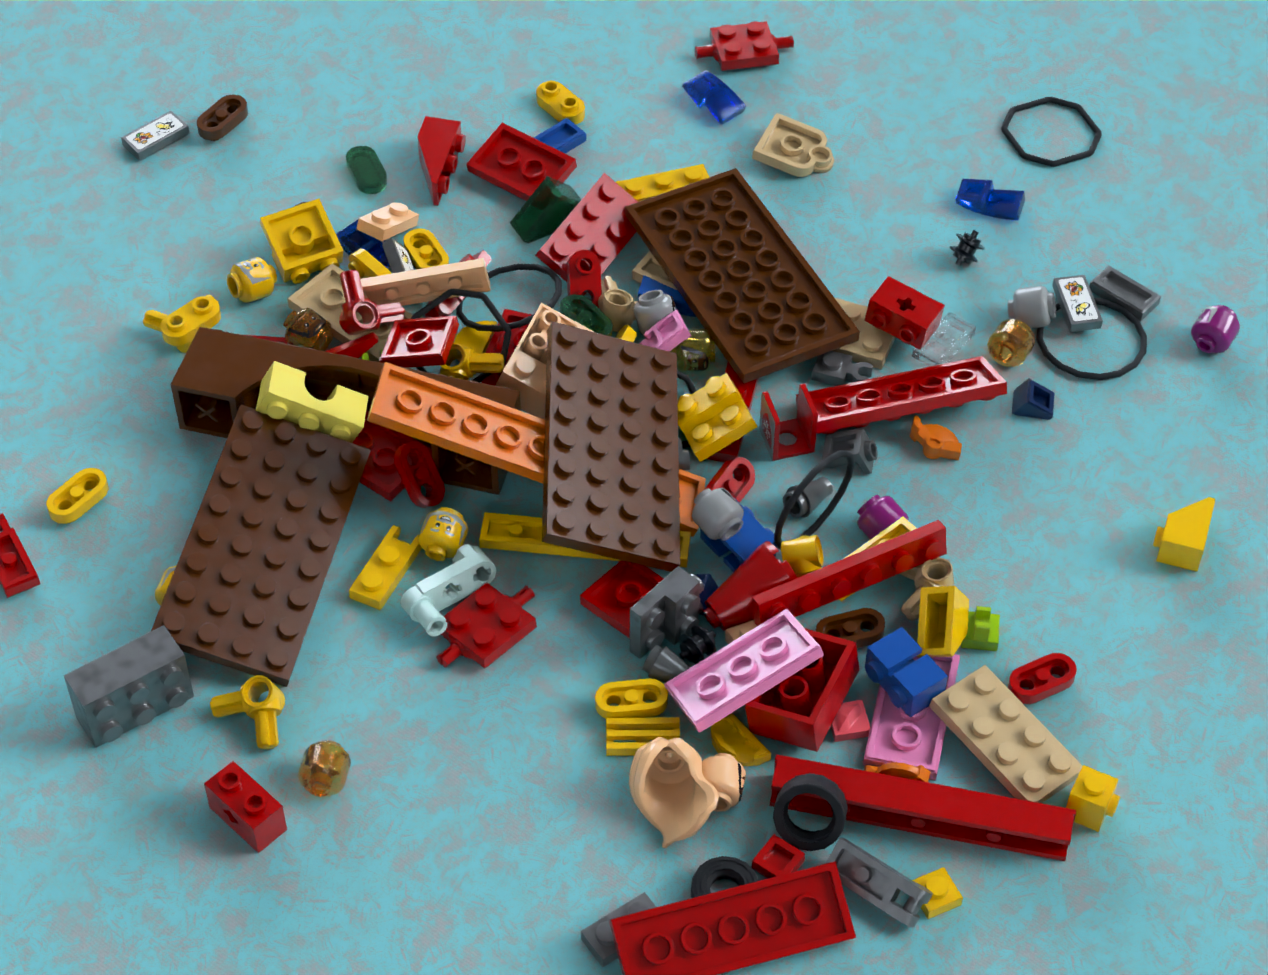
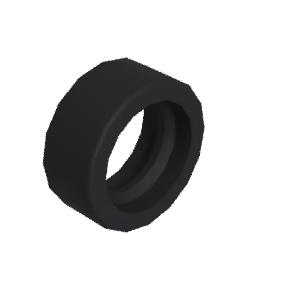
[773,773,848,851]

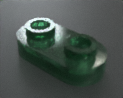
[560,294,613,337]

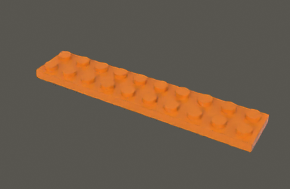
[367,362,706,537]

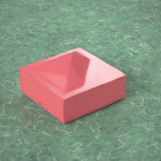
[831,700,870,742]

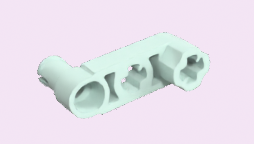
[401,544,496,636]

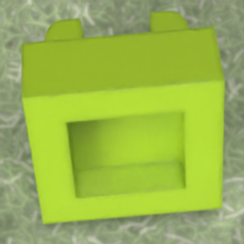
[961,606,1000,651]

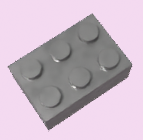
[63,625,194,748]

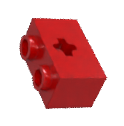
[864,276,945,350]
[204,761,287,853]

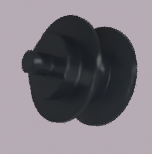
[949,230,985,266]
[679,625,716,664]

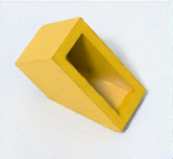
[1153,497,1215,572]
[917,586,969,658]

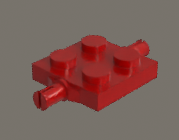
[694,21,794,71]
[436,582,537,668]

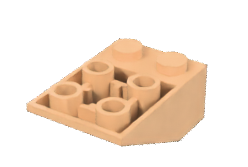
[495,302,594,420]

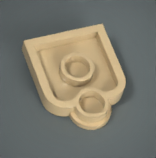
[752,112,834,177]

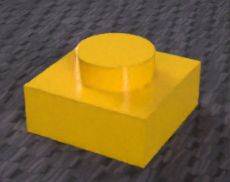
[912,867,963,919]

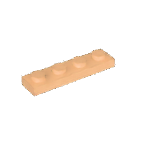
[360,258,490,306]

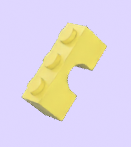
[256,361,369,443]

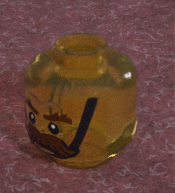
[670,329,716,371]

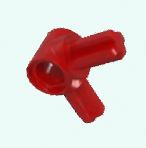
[339,270,405,336]

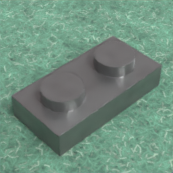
[581,892,656,967]

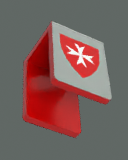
[759,383,818,461]

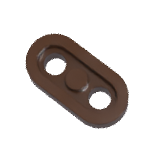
[197,94,248,141]
[816,608,885,648]

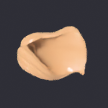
[629,737,719,848]

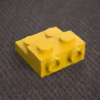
[260,198,344,284]
[678,373,758,462]

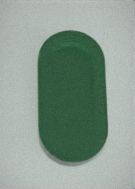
[346,146,387,194]

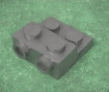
[630,566,704,659]

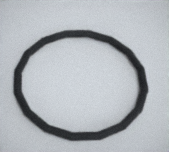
[456,263,562,332]
[1036,298,1147,380]
[774,450,855,550]

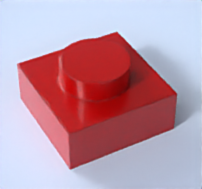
[751,834,805,879]

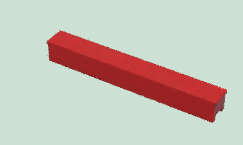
[769,754,1076,861]

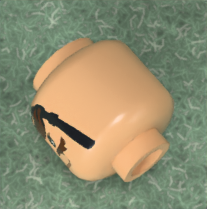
[702,753,746,812]

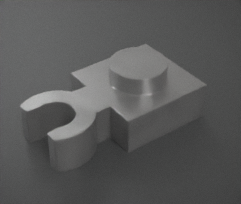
[811,351,873,386]

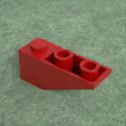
[417,116,466,206]

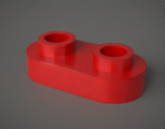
[566,250,602,315]
[394,441,445,508]
[704,457,755,503]
[1008,653,1077,704]

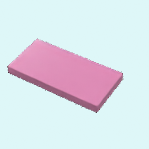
[664,608,824,733]
[863,654,960,781]

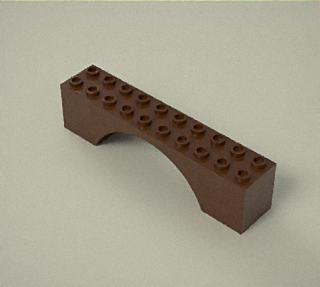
[170,327,521,495]

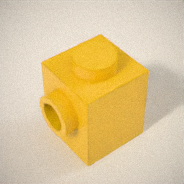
[1066,765,1121,832]

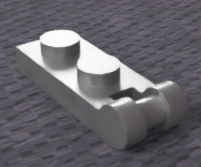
[825,838,933,928]

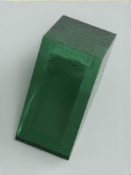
[510,176,581,243]

